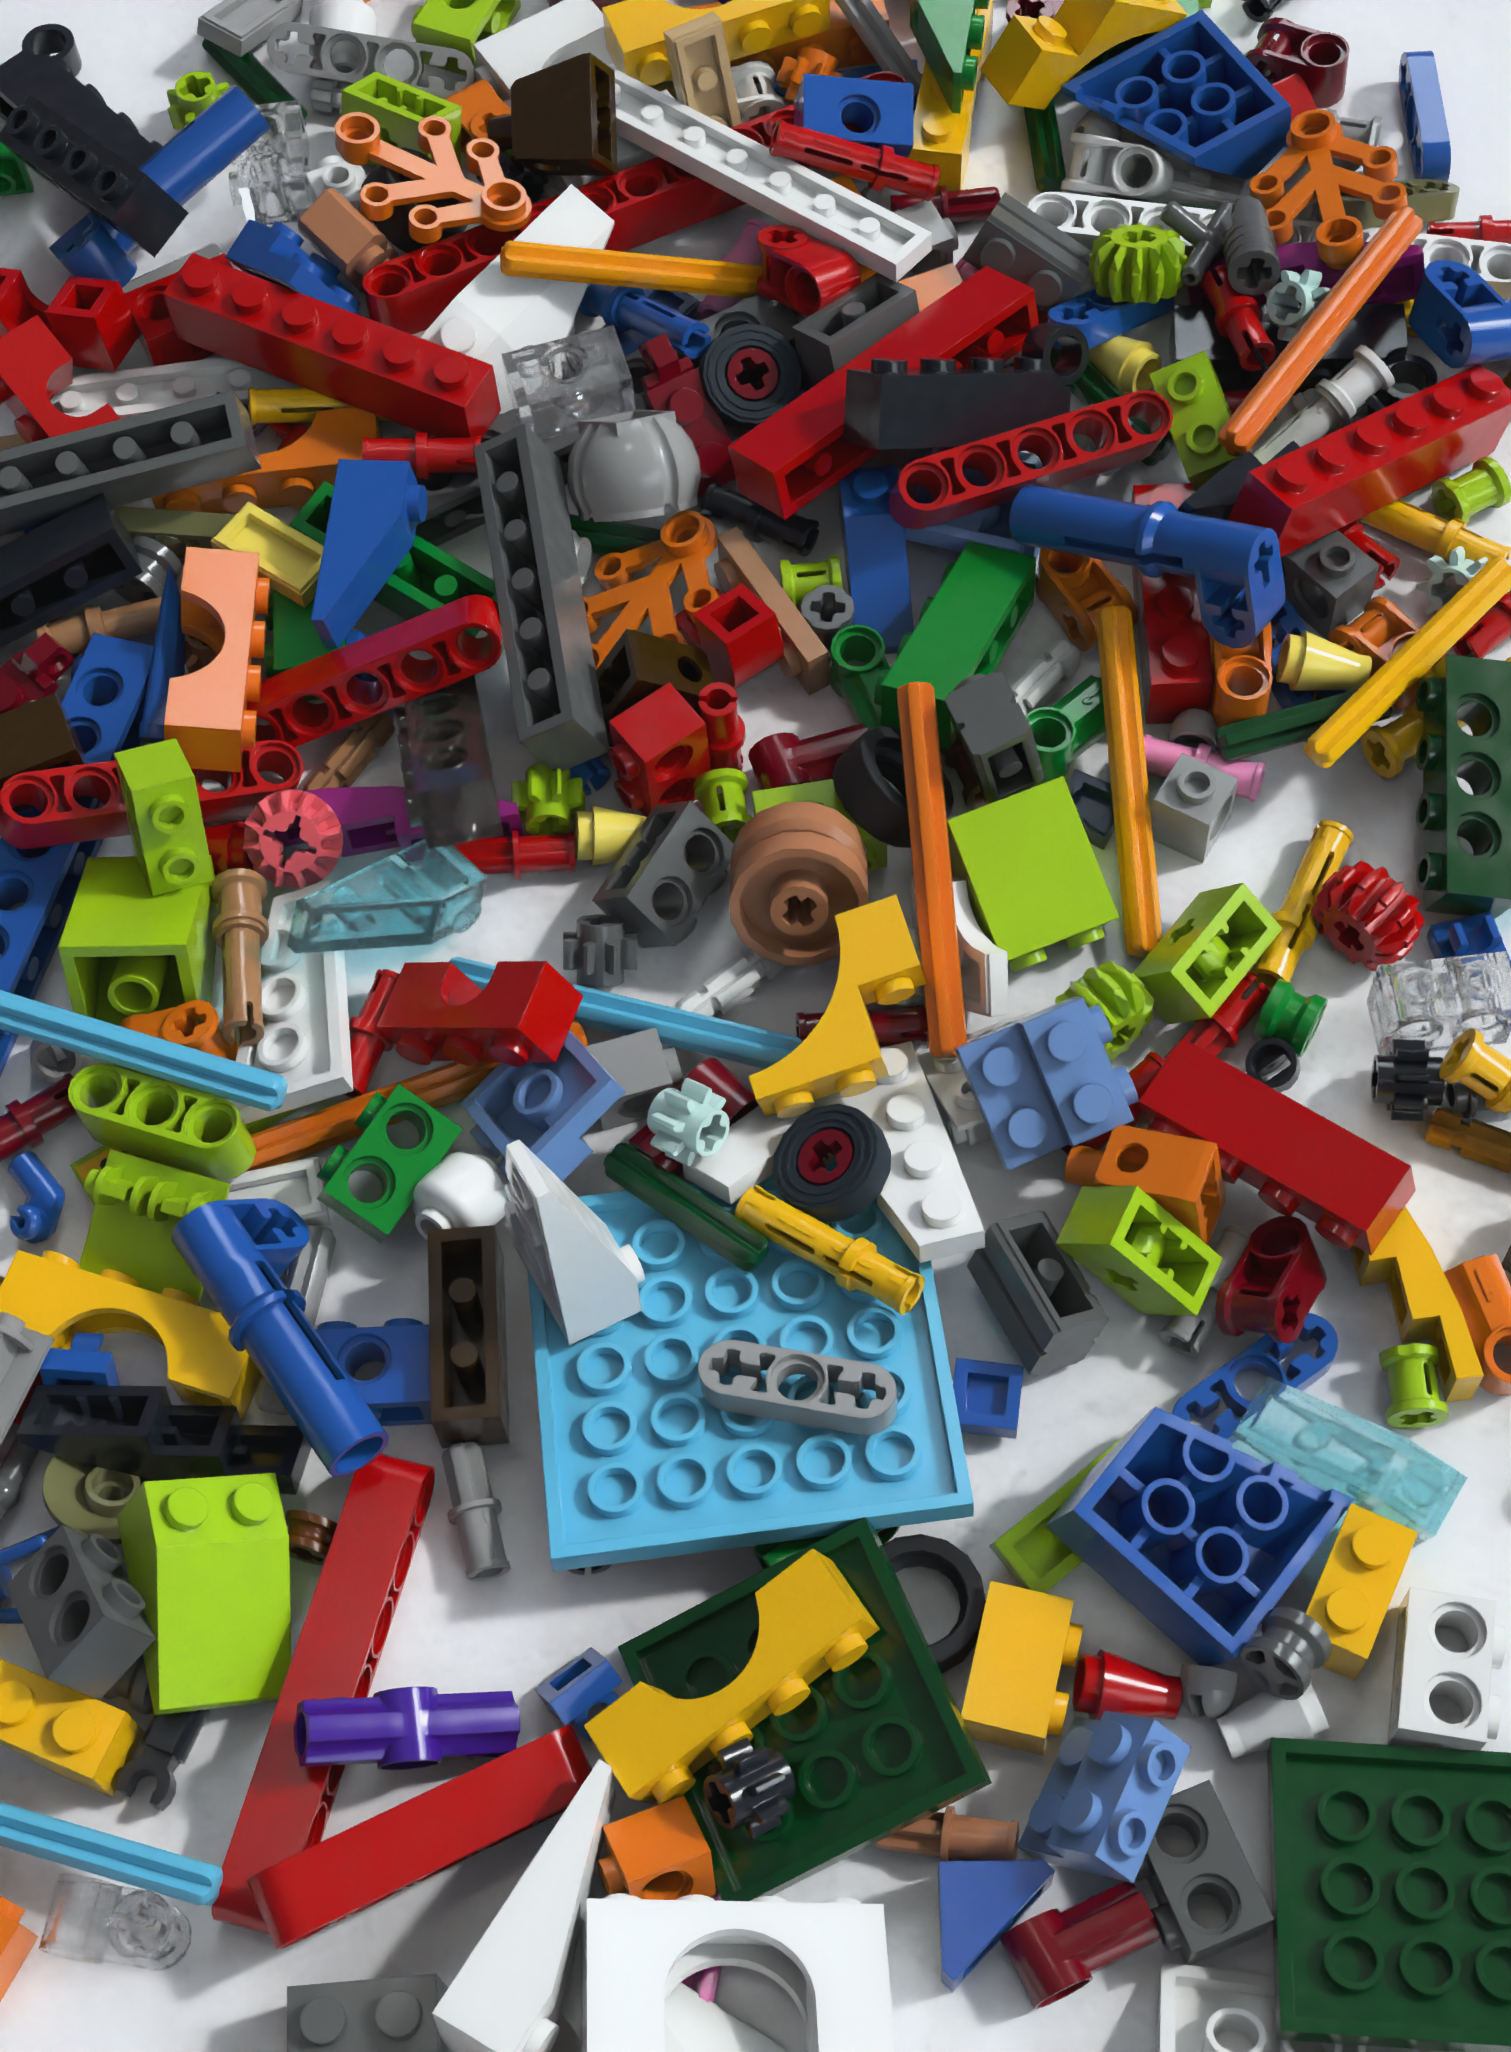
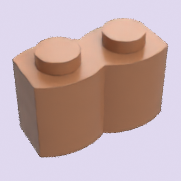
[298,188,399,293]

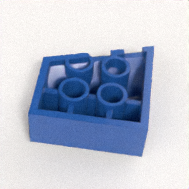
[1061,10,1291,179]
[1045,1407,1354,1667]

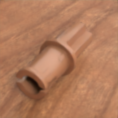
[874,1806,1019,1861]

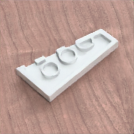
[227,879,353,1124]
[812,1041,985,1263]

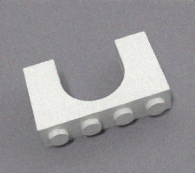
[473,0,674,194]
[581,1893,895,2052]

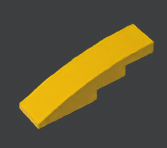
[1351,1207,1484,1403]

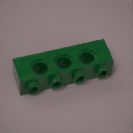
[1416,654,1511,919]

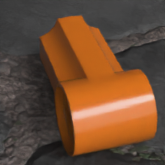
[1444,1253,1511,1396]

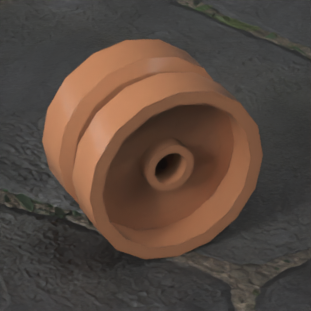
[729,802,868,966]

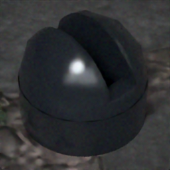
[1245,1038,1300,1093]

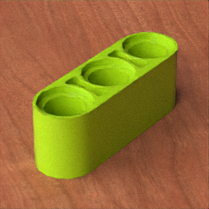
[68,1063,256,1180]

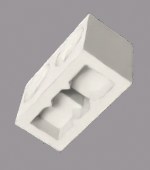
[1387,1587,1506,1751]

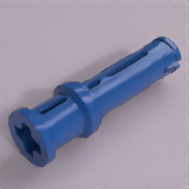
[578,284,711,359]

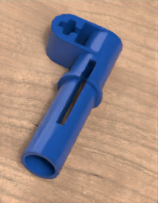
[49,84,271,288]
[1408,260,1511,368]
[1009,485,1286,648]
[171,1198,389,1477]

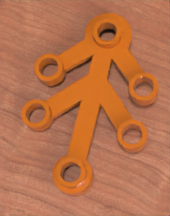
[1249,109,1408,270]
[335,112,532,244]
[583,510,719,670]

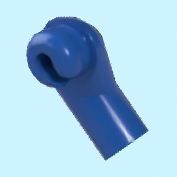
[8,1151,66,1244]

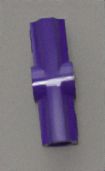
[294,1686,520,1770]

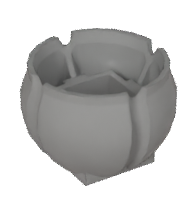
[566,410,701,522]

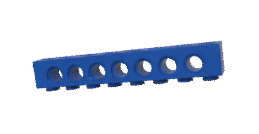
[0,633,154,1077]

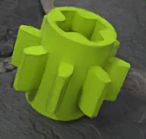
[166,71,229,130]
[511,762,585,835]

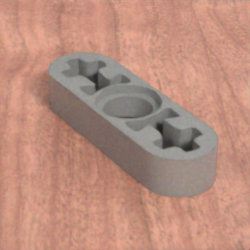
[698,1340,897,1435]

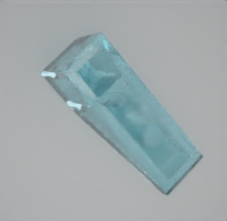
[287,833,488,954]
[1231,1376,1468,1549]

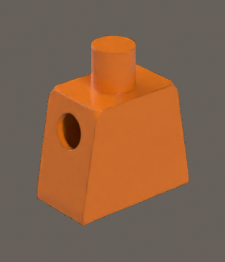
[1064,1125,1226,1246]

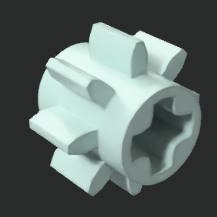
[1262,269,1331,341]
[1416,546,1488,615]
[647,1078,729,1166]

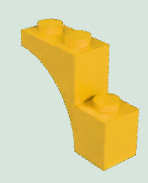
[980,0,1187,110]
[749,894,927,1118]

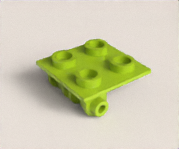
[79,1149,231,1302]

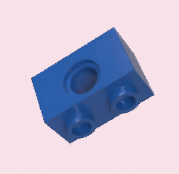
[793,73,914,169]
[315,1318,432,1426]

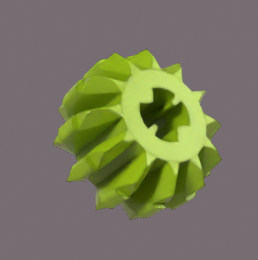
[1089,222,1187,305]
[1055,961,1155,1064]

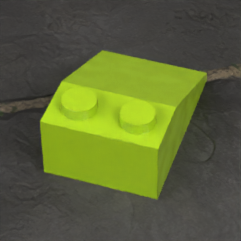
[117,1473,292,1715]

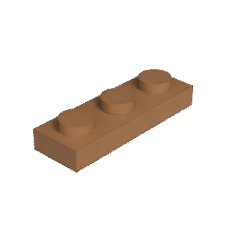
[714,526,830,696]

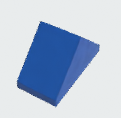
[938,1860,1055,1993]

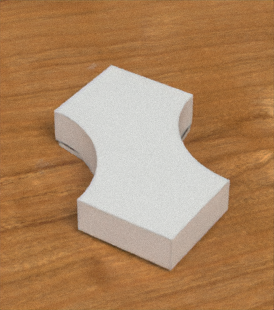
[911,875,1009,1017]

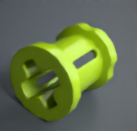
[1431,457,1511,525]
[779,554,843,606]
[693,768,753,844]
[1379,1343,1449,1429]

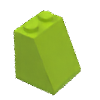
[947,776,1119,973]
[58,855,218,1026]

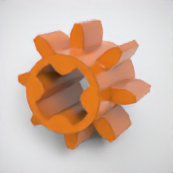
[776,47,844,106]

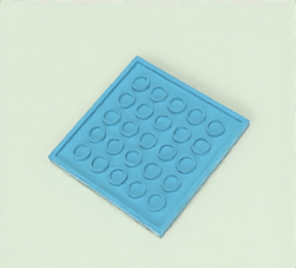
[528,1163,974,1572]

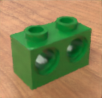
[316,1083,463,1243]

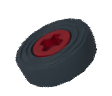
[699,323,802,430]
[773,1104,891,1223]

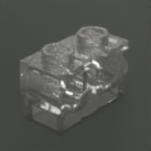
[229,100,312,225]
[1367,951,1511,1055]

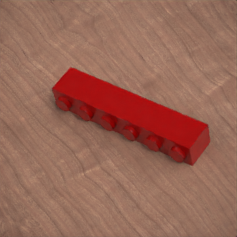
[163,253,501,439]
[728,266,1039,520]
[1228,364,1511,557]

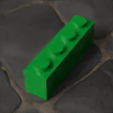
[289,481,505,669]
[874,541,1036,750]

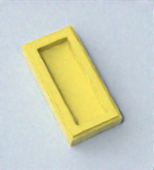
[210,501,324,608]

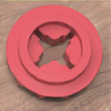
[243,789,343,889]

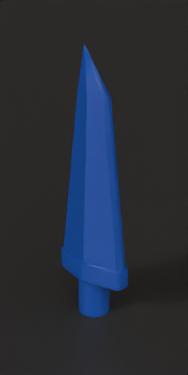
[139,565,185,744]

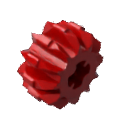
[1311,861,1425,972]

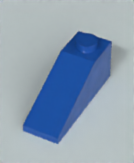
[311,459,427,649]
[838,465,914,654]

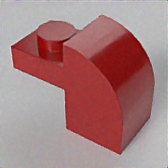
[675,584,784,689]

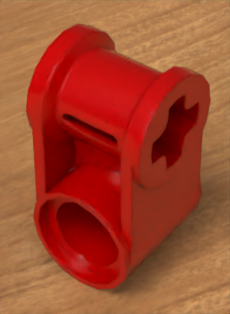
[756,225,861,316]

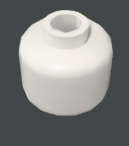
[309,0,378,73]
[411,1152,509,1241]

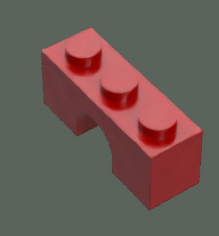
[0,268,139,372]
[0,315,120,444]
[376,961,583,1067]

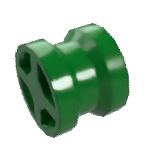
[1253,978,1328,1058]

